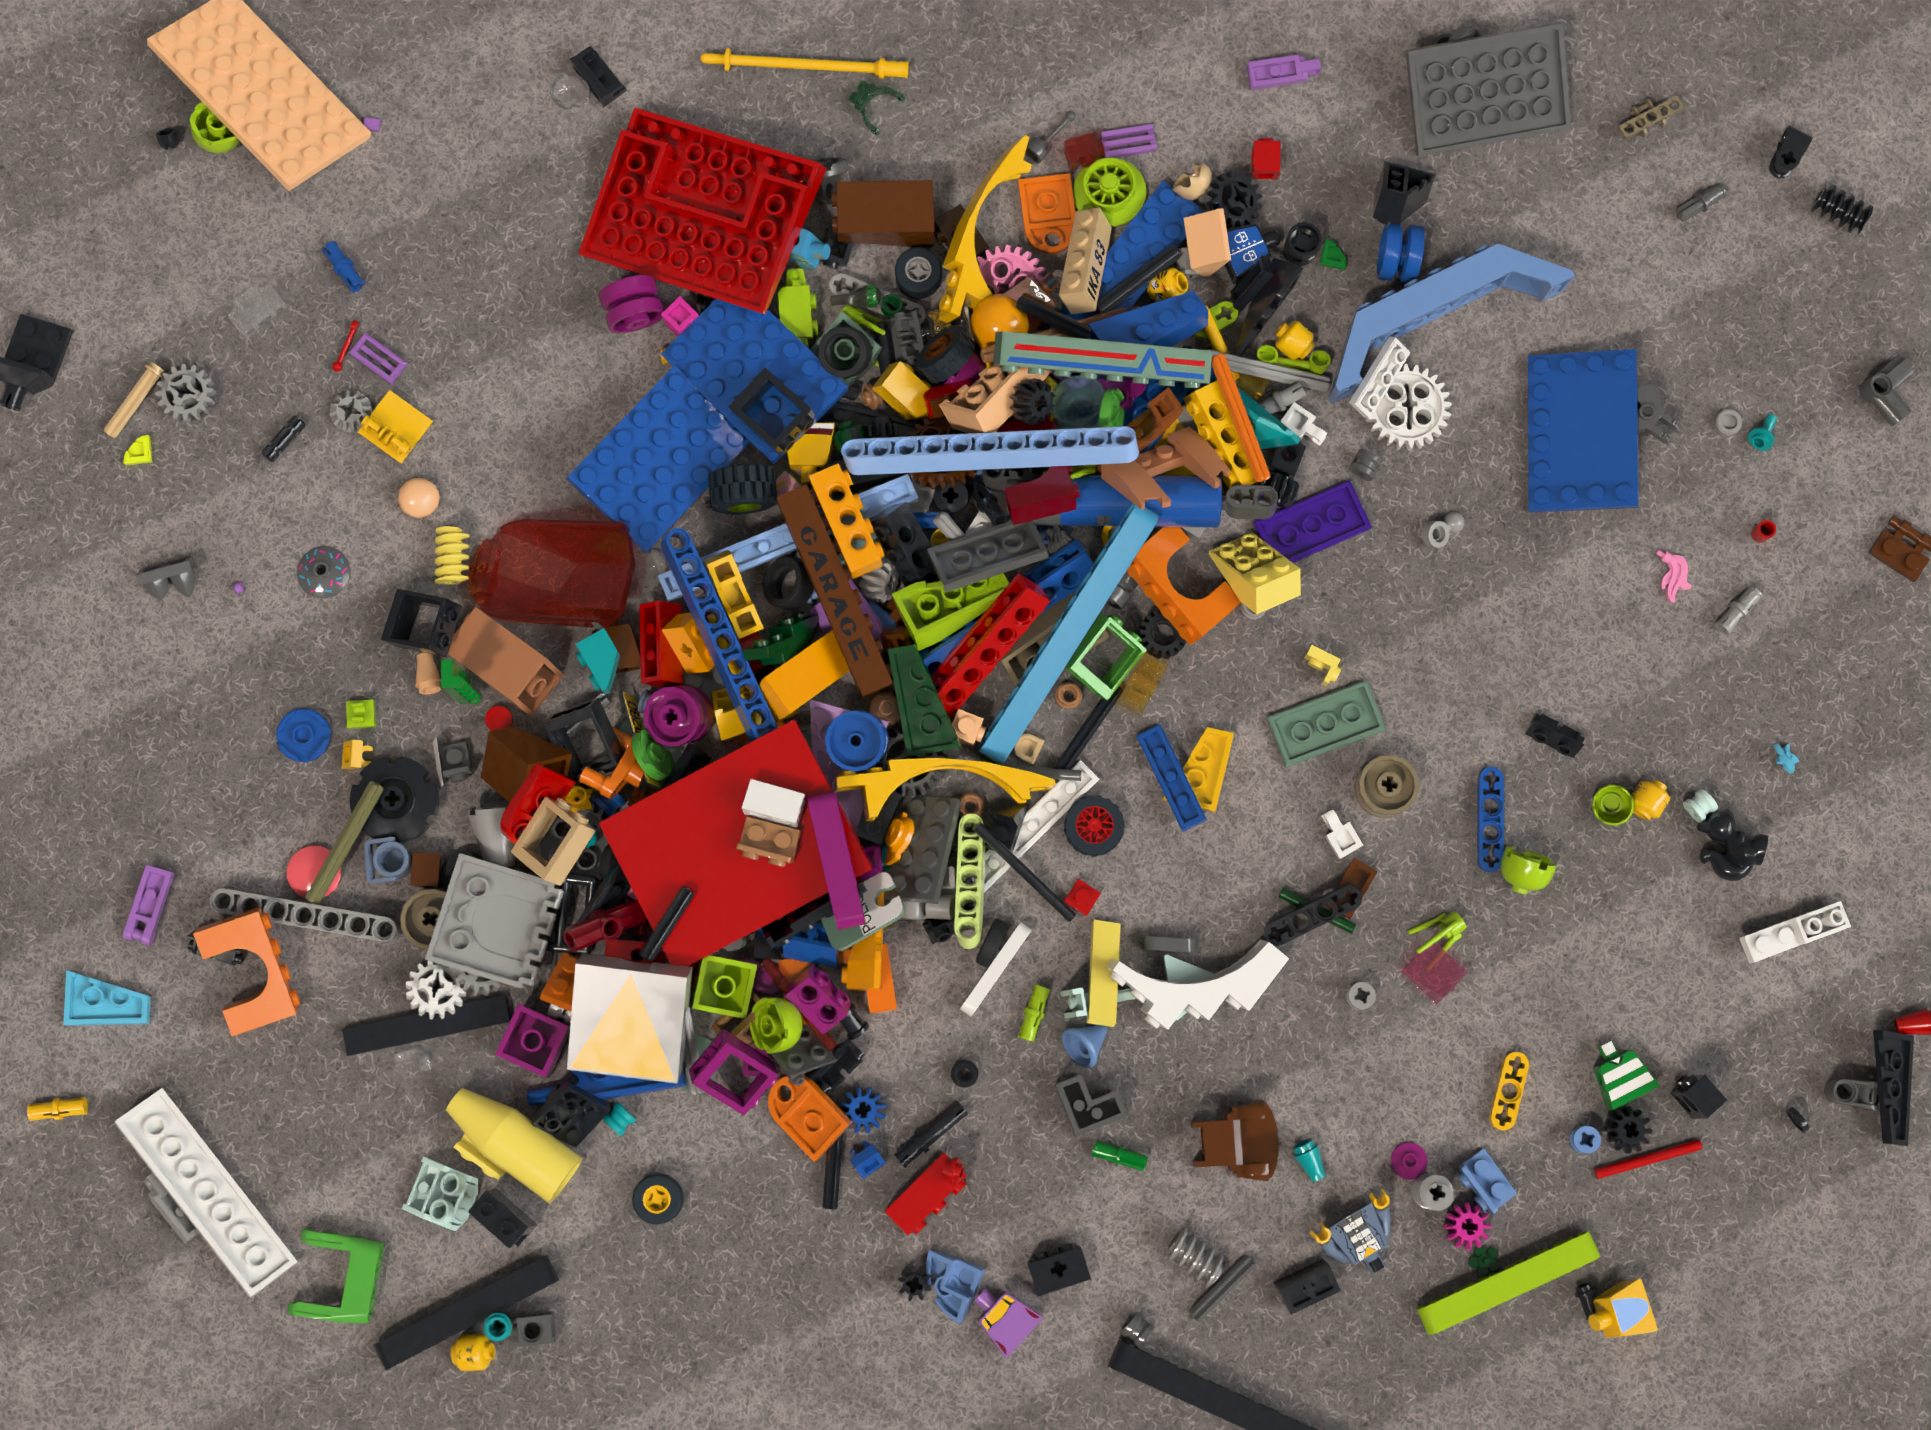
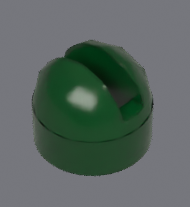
[881,294,903,318]

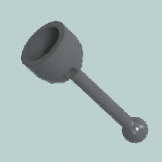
[1026,111,1076,163]

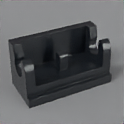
[570,46,627,107]
[1273,1259,1341,1315]

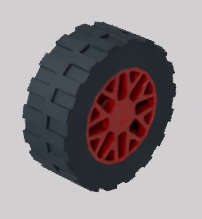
[1064,795,1125,857]

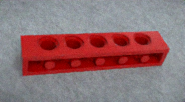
[931,573,1050,719]

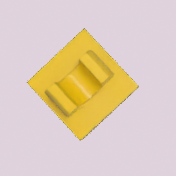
[341,740,373,770]

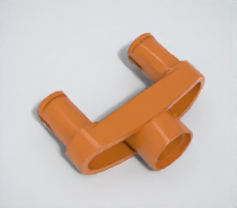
[579,726,646,799]

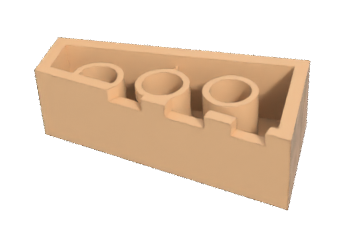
[939,366,1052,434]

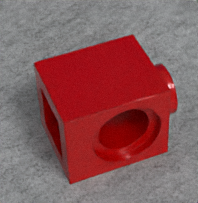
[1251,138,1281,180]

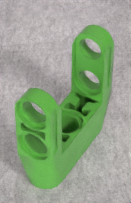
[287,1229,384,1324]

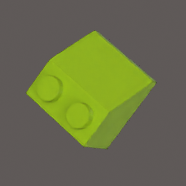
[689,955,757,1019]

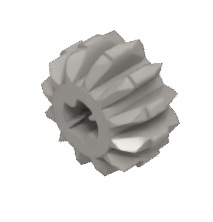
[859,557,900,603]

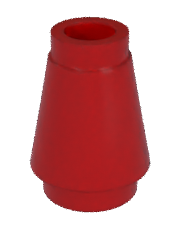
[1894,1008,1931,1035]

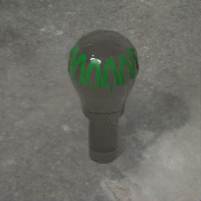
[830,284,882,308]

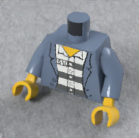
[1310,1189,1391,1274]

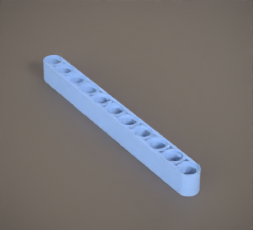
[841,426,1139,475]

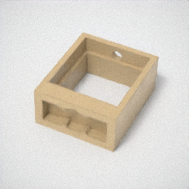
[510,797,596,886]

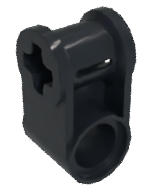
[1769,125,1813,179]

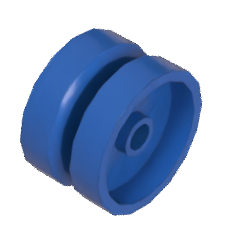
[1376,223,1425,283]
[825,710,889,771]

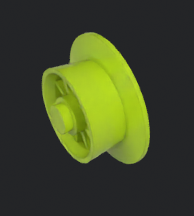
[1073,158,1146,227]

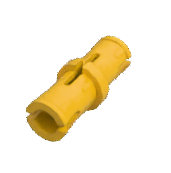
[27,1097,88,1121]

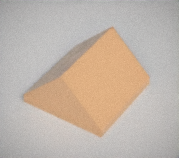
[1184,209,1231,277]

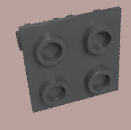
[873,310,925,367]
[767,1025,837,1086]

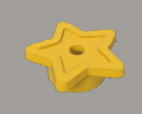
[565,785,593,812]

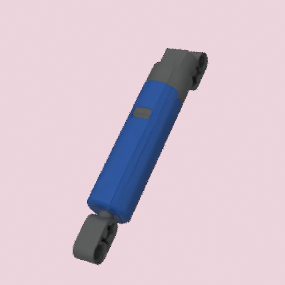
[982,467,1278,528]

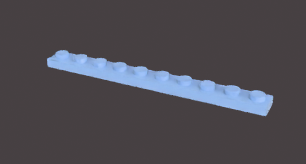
[658,474,918,602]

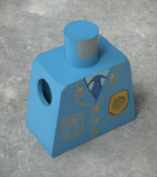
[786,229,830,269]

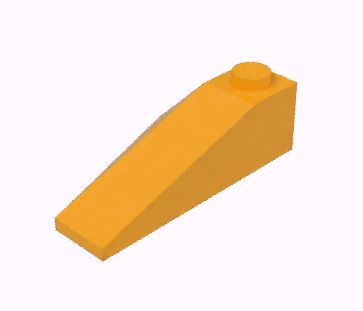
[842,891,885,991]

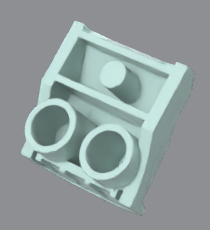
[402,1157,478,1231]

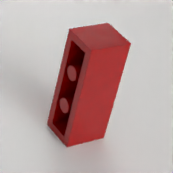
[639,600,683,688]
[884,1152,967,1236]

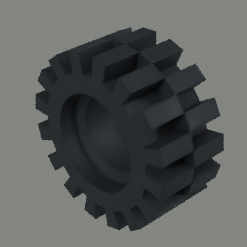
[1139,609,1186,659]

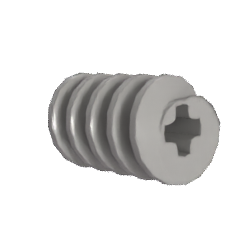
[1411,1174,1454,1211]
[1167,1227,1229,1288]

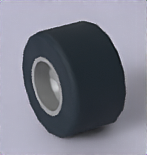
[895,247,942,299]

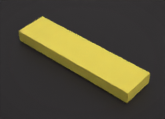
[1087,920,1120,1027]

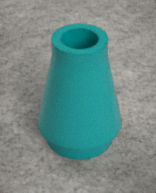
[1292,1138,1326,1182]
[484,1312,512,1341]

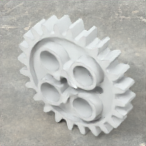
[1366,364,1452,451]

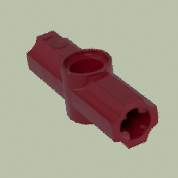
[563,898,647,952]

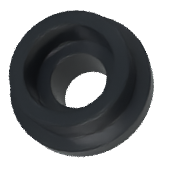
[951,1060,978,1088]

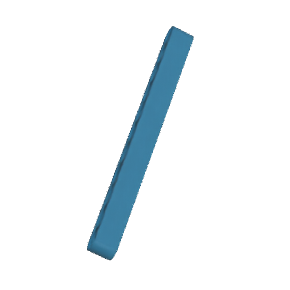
[977,503,1159,765]

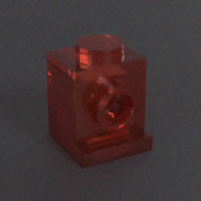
[1063,132,1105,173]

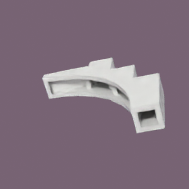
[1106,939,1289,1029]

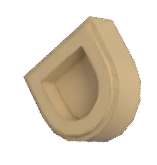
[1013,733,1045,765]

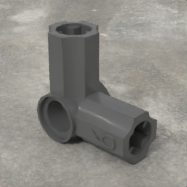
[1859,355,1913,426]

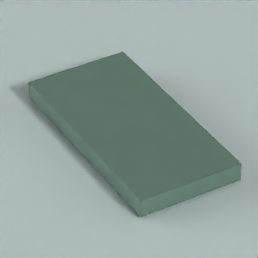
[1266,680,1387,768]

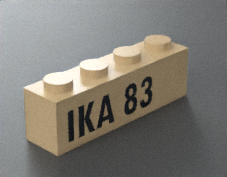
[1059,207,1112,314]

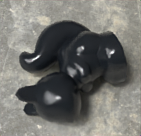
[1697,809,1768,881]

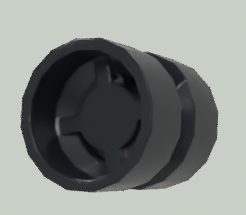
[1283,222,1322,266]

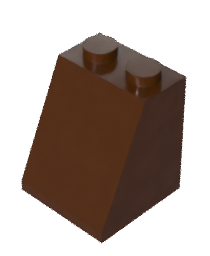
[481,726,572,803]

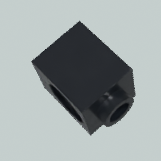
[1268,440,1306,479]

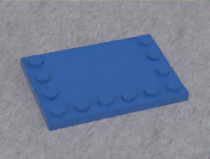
[1528,349,1639,512]

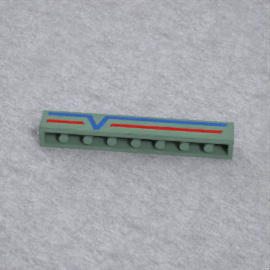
[993,331,1212,389]

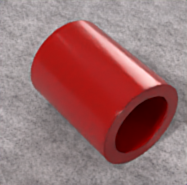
[1751,520,1776,543]

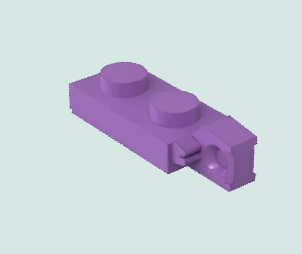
[1246,54,1321,91]

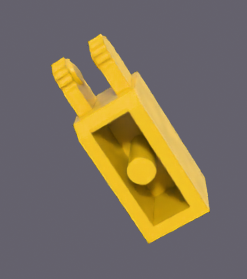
[872,361,943,422]

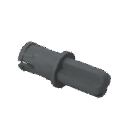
[1676,183,1727,222]

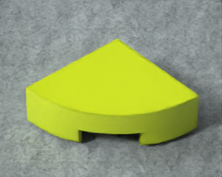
[124,435,152,465]

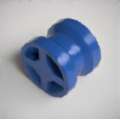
[592,794,627,816]

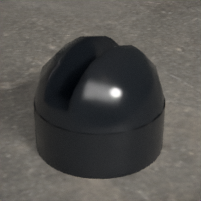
[155,128,179,150]

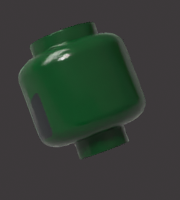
[833,421,868,459]

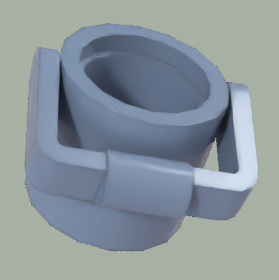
[363,837,413,884]

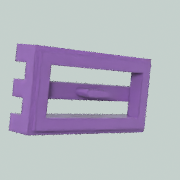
[1101,124,1157,158]
[349,332,408,385]

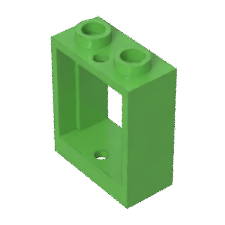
[1065,613,1147,701]

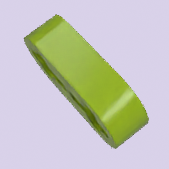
[1193,301,1238,340]

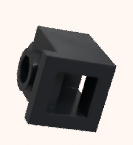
[821,227,854,270]

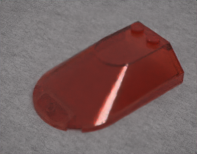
[468,519,636,629]

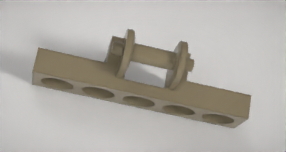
[1617,96,1684,140]

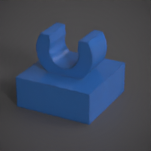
[850,1140,886,1179]

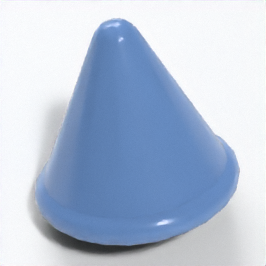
[1062,1025,1107,1068]

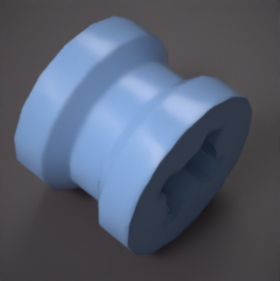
[1569,1126,1601,1153]

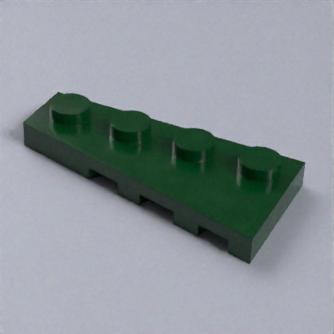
[888,644,962,757]

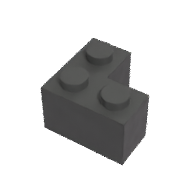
[1055,1074,1128,1137]

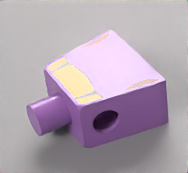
[974,1288,1043,1358]

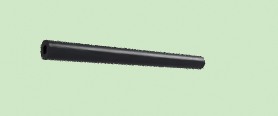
[972,822,1076,922]

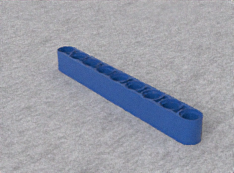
[661,528,778,742]

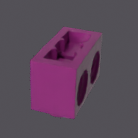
[785,965,851,1034]

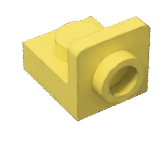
[1304,645,1342,686]

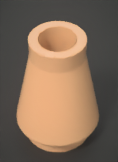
[415,653,441,695]

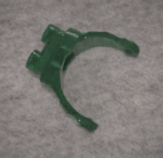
[848,80,905,135]

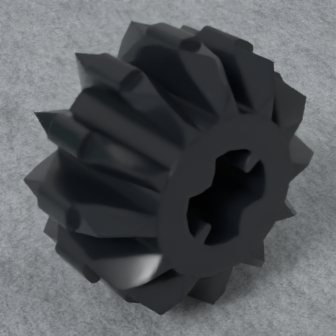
[1010,378,1055,425]
[1254,471,1299,508]
[1604,1106,1653,1154]

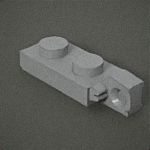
[144,1172,200,1244]

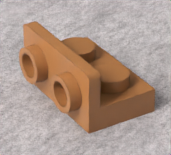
[736,817,802,867]

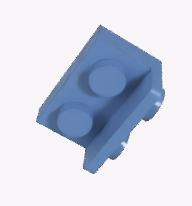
[1456,1148,1517,1214]

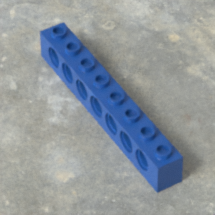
[920,539,1093,676]

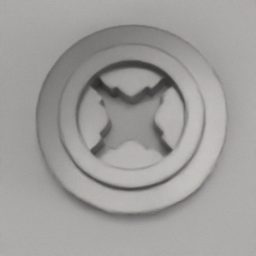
[329,390,373,433]

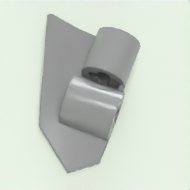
[884,866,956,920]

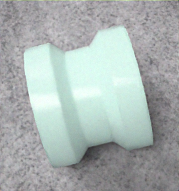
[1683,788,1718,823]

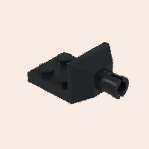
[0,314,73,411]

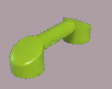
[1256,345,1331,375]

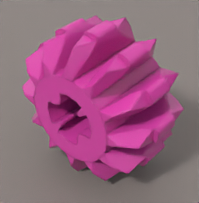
[1443,1202,1492,1250]

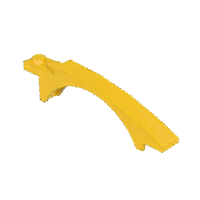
[938,135,1032,323]
[833,758,1056,822]

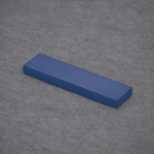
[1136,724,1207,832]

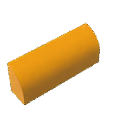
[760,631,850,723]

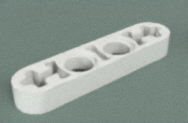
[960,922,1032,1017]

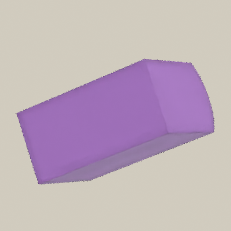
[363,117,381,132]

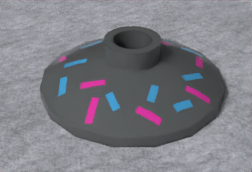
[297,546,351,598]

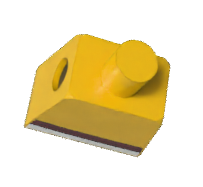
[787,423,836,485]

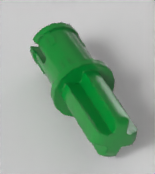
[1092,1139,1148,1171]

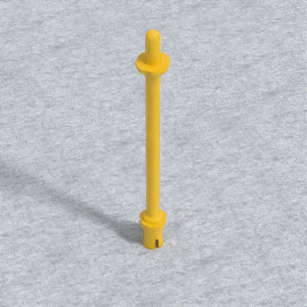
[700,48,909,79]

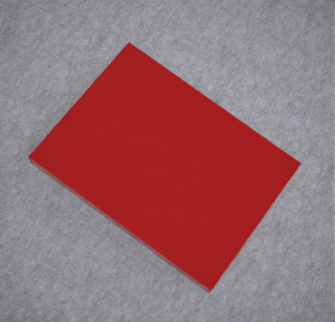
[578,107,827,315]
[599,719,873,966]

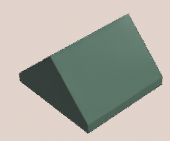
[810,311,882,386]

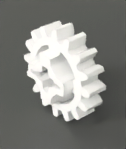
[406,961,466,1019]

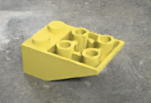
[1209,532,1301,614]

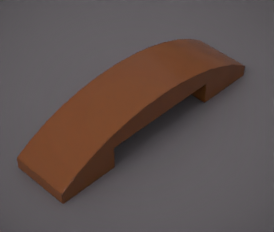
[1095,387,1184,475]

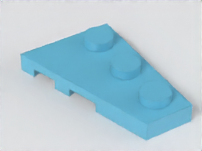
[63,970,151,1026]

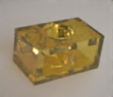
[1117,652,1168,716]

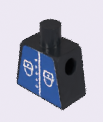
[1224,223,1280,285]

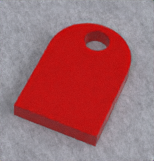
[500,762,576,844]

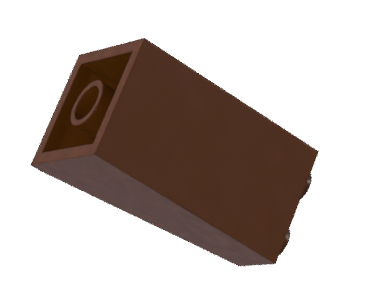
[831,180,934,248]

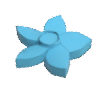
[1773,744,1799,774]

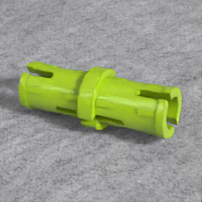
[1017,984,1051,1042]

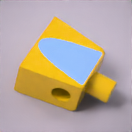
[1589,1278,1658,1338]

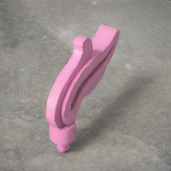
[1656,550,1692,603]

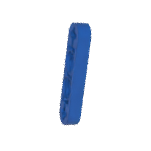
[1477,767,1504,873]

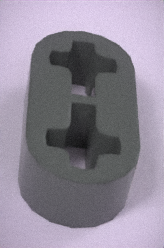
[1143,936,1196,954]

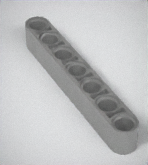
[210,889,401,943]

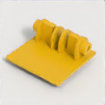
[358,390,433,464]

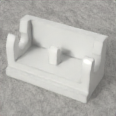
[742,779,805,829]

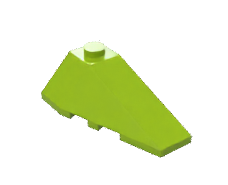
[892,573,1009,651]

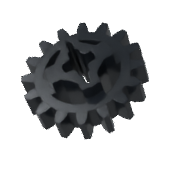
[1207,170,1262,228]

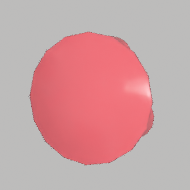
[287,846,341,898]

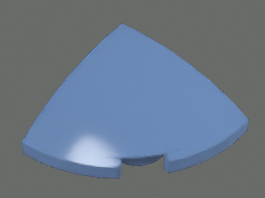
[926,1249,986,1324]

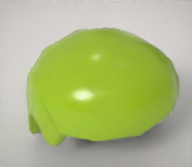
[1592,784,1634,826]

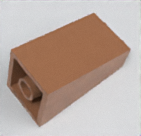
[447,607,564,718]

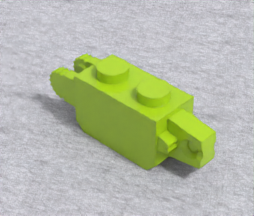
[778,269,818,349]

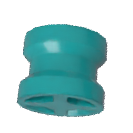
[603,1101,637,1136]

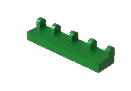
[441,660,481,704]

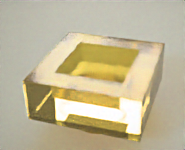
[1237,373,1270,400]

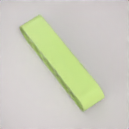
[954,813,986,949]

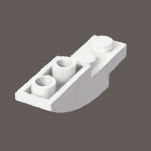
[1739,901,1851,964]

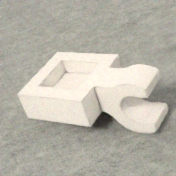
[1280,402,1327,446]
[1321,810,1363,859]

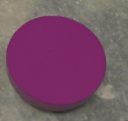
[1391,1143,1428,1180]

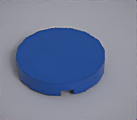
[276,709,331,763]

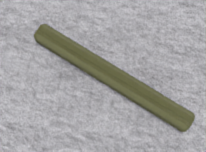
[305,781,384,905]

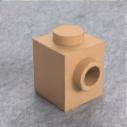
[952,709,986,748]

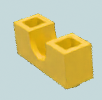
[703,550,764,639]

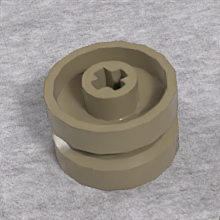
[1354,755,1419,818]
[400,889,446,950]

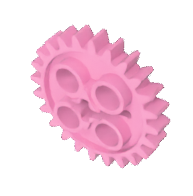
[969,245,1046,310]

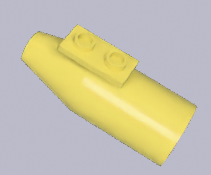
[446,1088,583,1204]

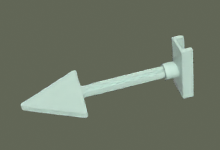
[1060,955,1214,1020]

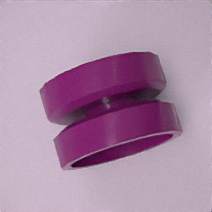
[598,275,664,334]
[644,685,714,746]

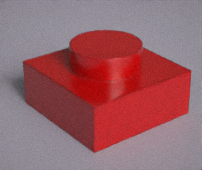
[1064,879,1101,917]

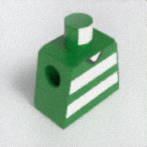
[1593,1040,1659,1110]

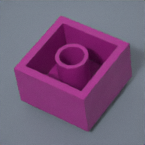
[495,1004,570,1078]

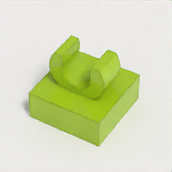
[346,699,376,729]

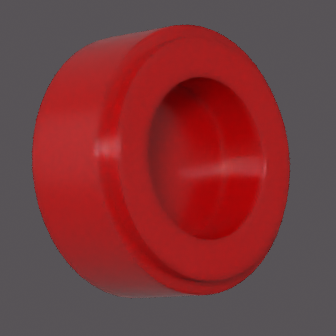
[485,706,513,731]

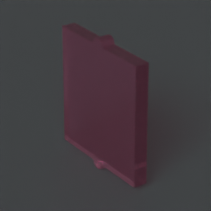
[1401,942,1468,1005]

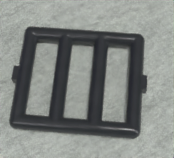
[508,866,598,955]

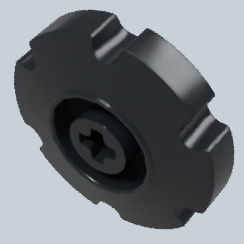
[350,756,440,843]

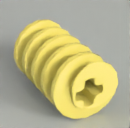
[434,526,470,585]

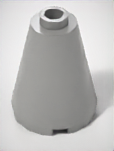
[467,802,520,868]

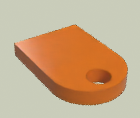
[1018,173,1075,254]
[768,1076,852,1162]

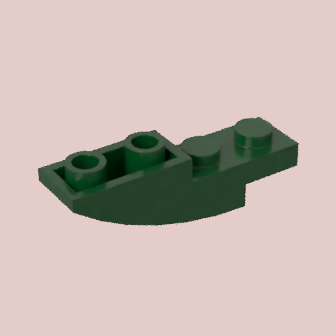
[743,612,819,666]

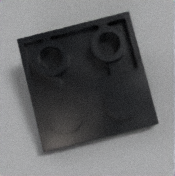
[531,1073,611,1148]

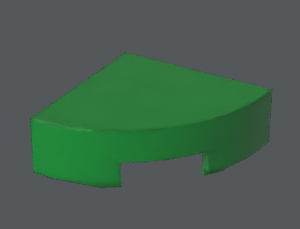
[1319,238,1346,271]

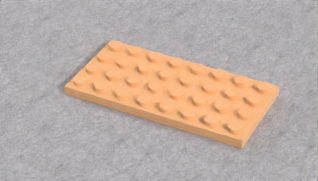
[147,0,371,191]

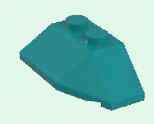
[1214,375,1301,449]

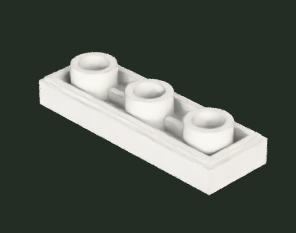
[1349,336,1410,419]

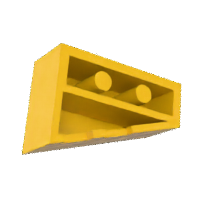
[712,680,800,741]

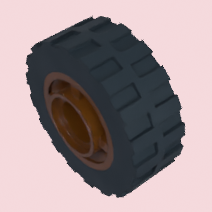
[916,325,975,383]

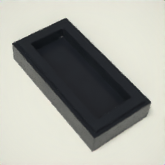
[1230,255,1273,312]

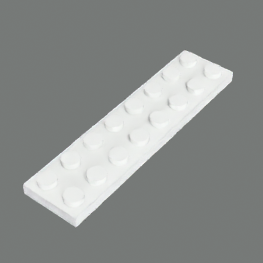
[115,1088,297,1298]

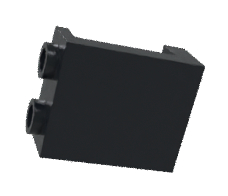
[468,1188,537,1248]

